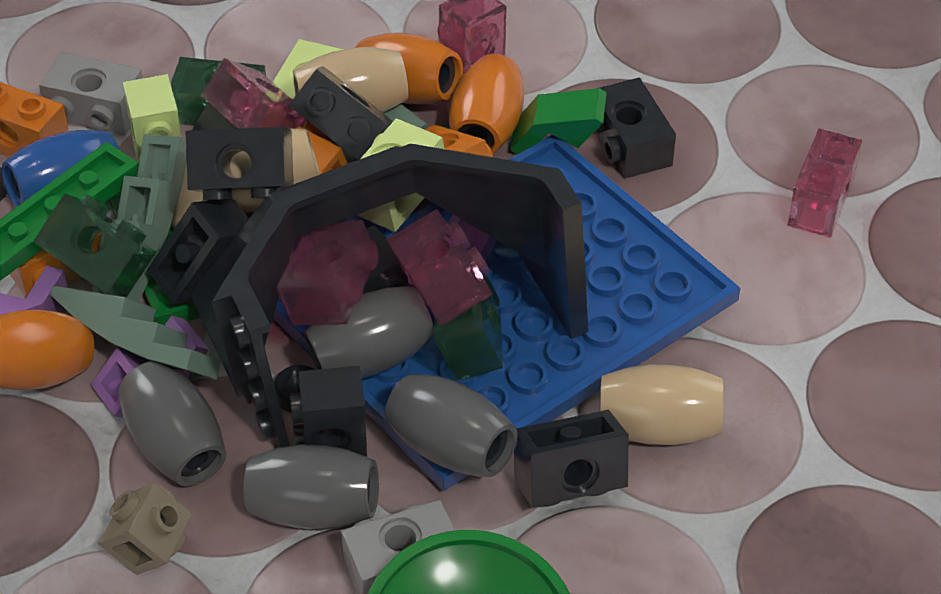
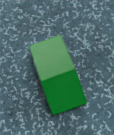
[510,88,607,154]

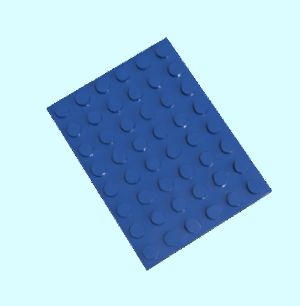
[273,135,741,491]

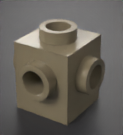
[98,482,192,575]

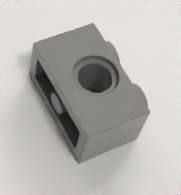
[39,52,143,135]
[341,499,455,594]

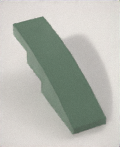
[92,134,187,302]
[50,286,222,380]

